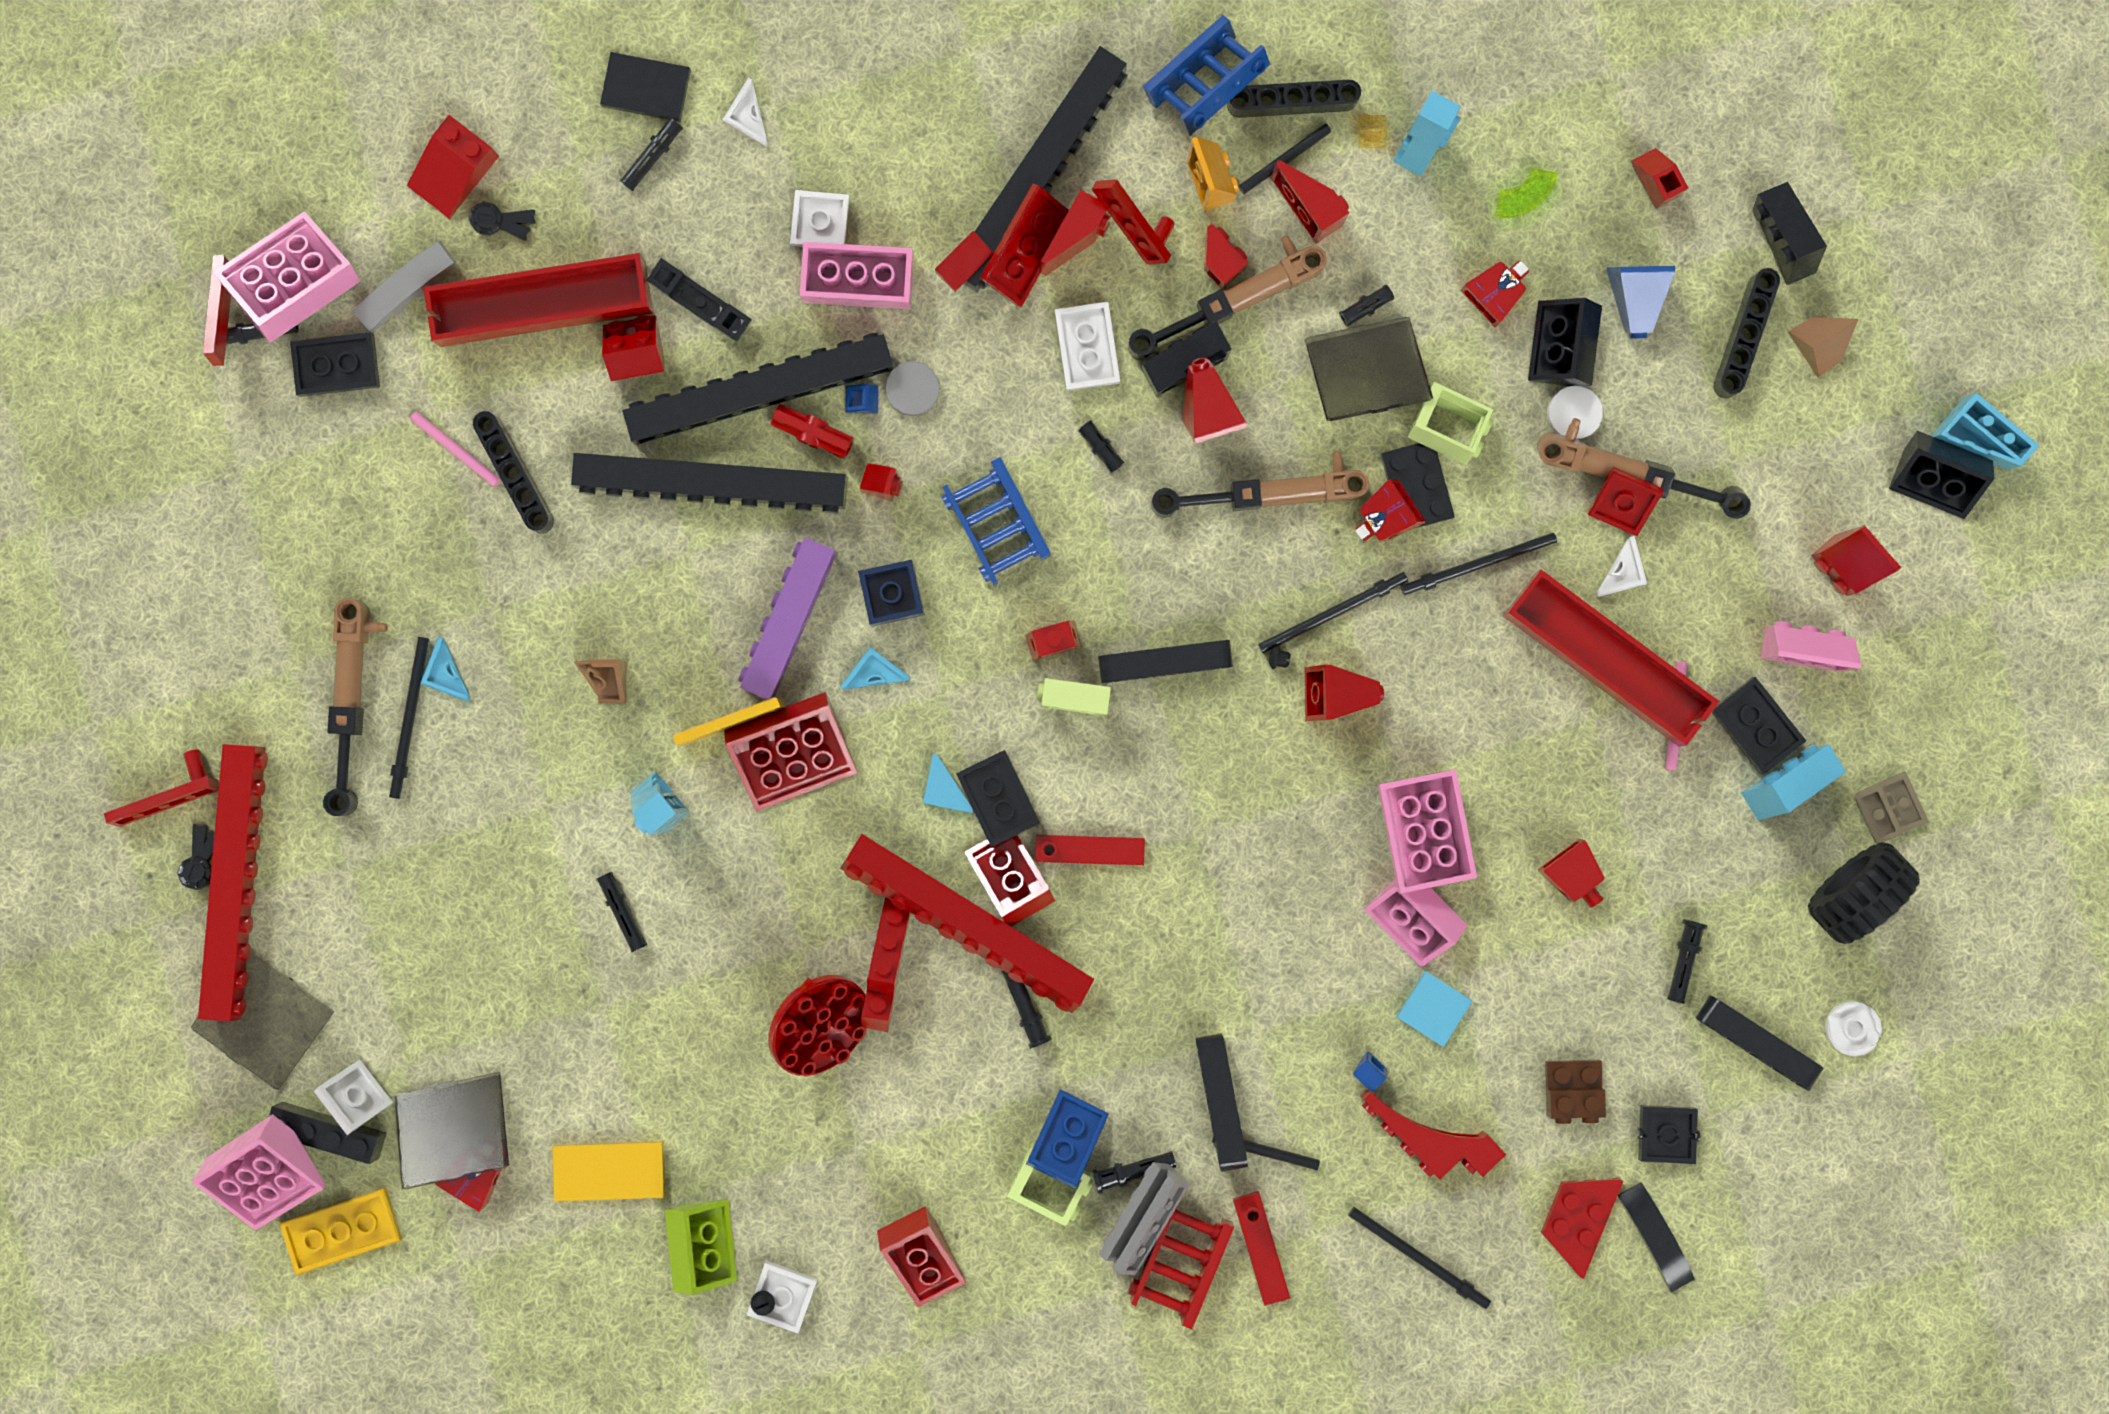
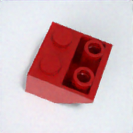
[602,315,664,382]

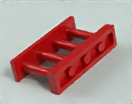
[1128,1207,1234,1330]

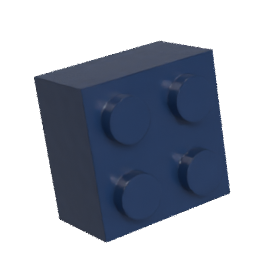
[858,559,925,627]

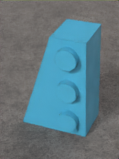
[1393,91,1461,176]
[1931,393,2040,470]
[1741,744,1846,820]
[631,771,689,835]

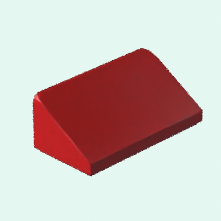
[935,231,993,292]

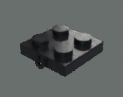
[1637,1105,1701,1164]

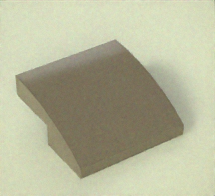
[1854,771,1929,844]

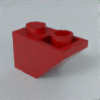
[1631,148,1689,209]
[1204,223,1248,290]
[859,463,903,502]

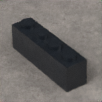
[269,1102,387,1164]

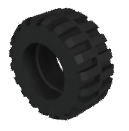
[1808,842,1920,944]

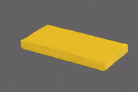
[673,697,786,746]
[552,1141,665,1202]
[279,1187,402,1275]

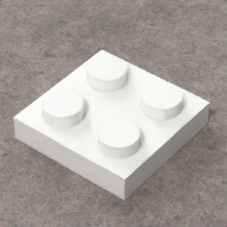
[790,190,850,247]
[314,1060,393,1135]
[747,1261,818,1333]

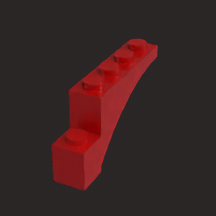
[861,897,910,1032]
[1361,1089,1507,1180]

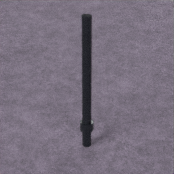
[1401,532,1557,596]
[1258,572,1408,654]
[389,637,429,799]
[1348,1207,1491,1309]

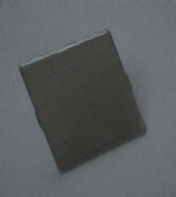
[1305,317,1433,421]
[191,952,334,1090]
[394,1072,509,1190]

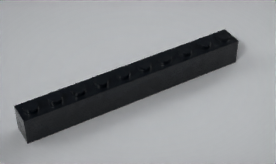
[964,46,1128,293]
[622,333,894,445]
[571,453,848,514]

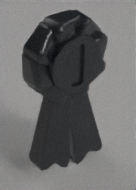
[469,201,536,241]
[177,824,215,890]

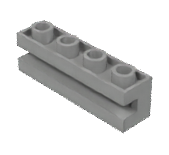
[1099,1162,1191,1275]

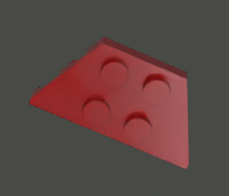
[1541,1178,1623,1279]

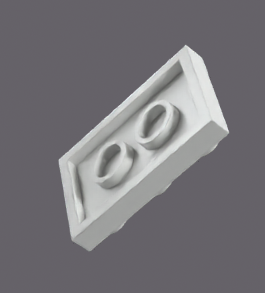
[1055,302,1120,391]

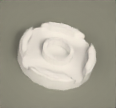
[1547,386,1603,440]
[1825,1001,1882,1056]

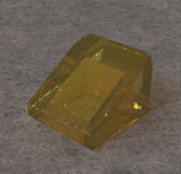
[1358,115,1387,148]

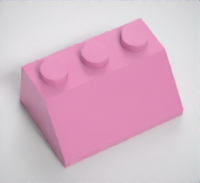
[1761,621,1861,672]
[1364,878,1468,968]

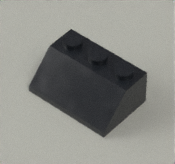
[1528,298,1602,386]
[1889,430,1995,519]

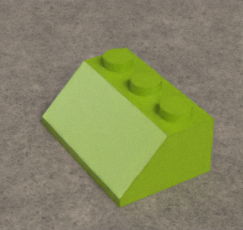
[664,1199,737,1295]

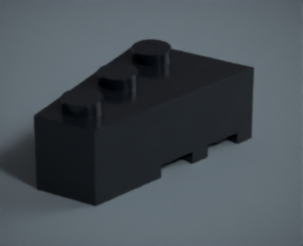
[1753,182,1827,285]
[1141,321,1232,397]

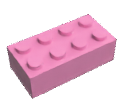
[800,242,914,309]

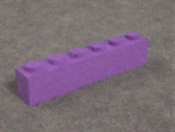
[738,537,837,700]

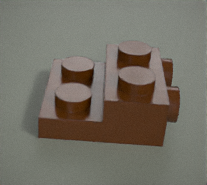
[1545,1060,1606,1124]

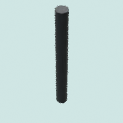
[1238,123,1331,195]
[1211,1136,1320,1170]

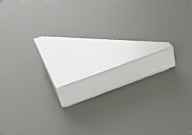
[723,77,768,147]
[1596,536,1647,597]

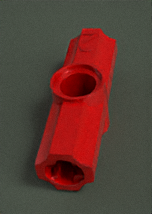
[770,404,854,459]

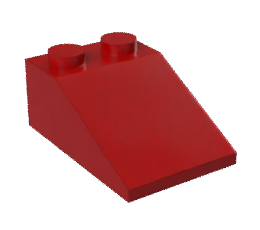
[406,115,499,219]
[1271,160,1349,244]
[1041,190,1111,276]
[1811,525,1902,596]
[965,835,1055,927]
[877,1206,966,1307]

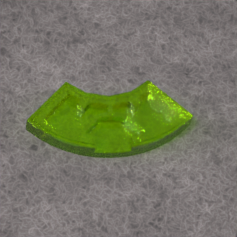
[1494,168,1558,219]

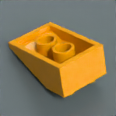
[1187,137,1239,212]

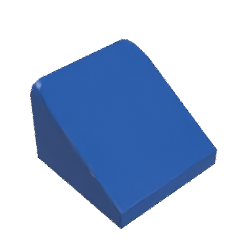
[845,384,879,413]
[1353,1051,1387,1092]

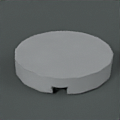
[885,361,940,416]

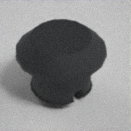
[1269,646,1291,670]
[750,1290,775,1316]

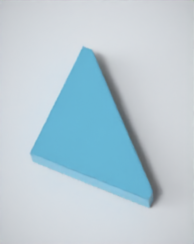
[420,637,471,701]
[840,647,911,690]
[923,754,973,813]

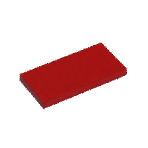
[980,184,1069,307]

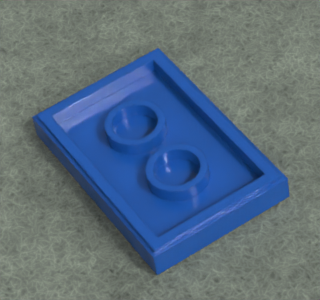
[1026,1089,1109,1189]

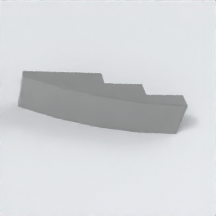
[353,241,457,332]

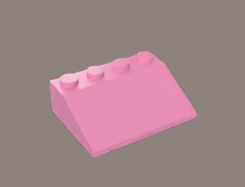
[213,211,360,343]
[1378,770,1477,894]
[192,1114,326,1231]

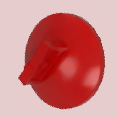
[768,975,866,1077]

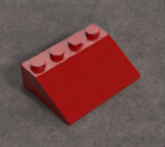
[724,692,857,812]

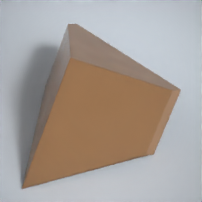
[1788,317,1858,377]
[574,659,626,703]

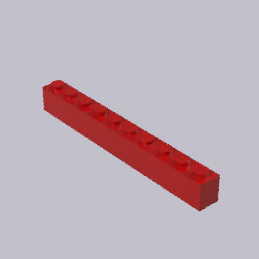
[198,744,268,1022]
[840,834,1095,1013]

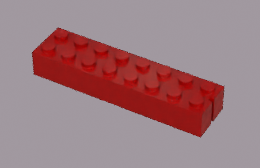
[423,253,653,347]
[1503,569,1720,747]

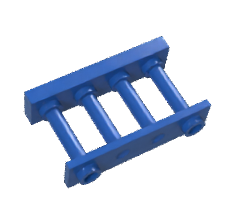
[1143,15,1270,136]
[941,457,1051,586]

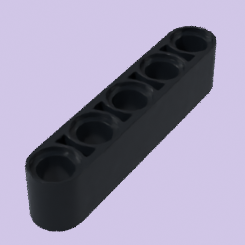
[1227,79,1362,118]
[1713,268,1780,399]
[472,411,554,534]
[1098,640,1233,683]
[1695,995,1824,1091]
[1195,1033,1248,1172]

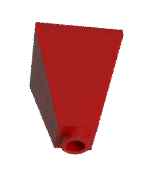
[1182,358,1248,444]
[1304,665,1384,722]

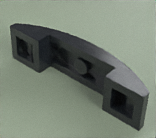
[646,258,752,342]
[1618,1182,1695,1293]

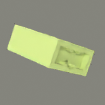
[1407,382,1493,465]
[1037,678,1111,716]
[1007,1143,1093,1226]

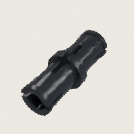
[1339,285,1395,327]
[1078,420,1125,473]

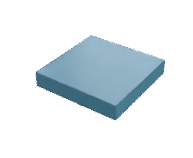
[1396,971,1472,1047]

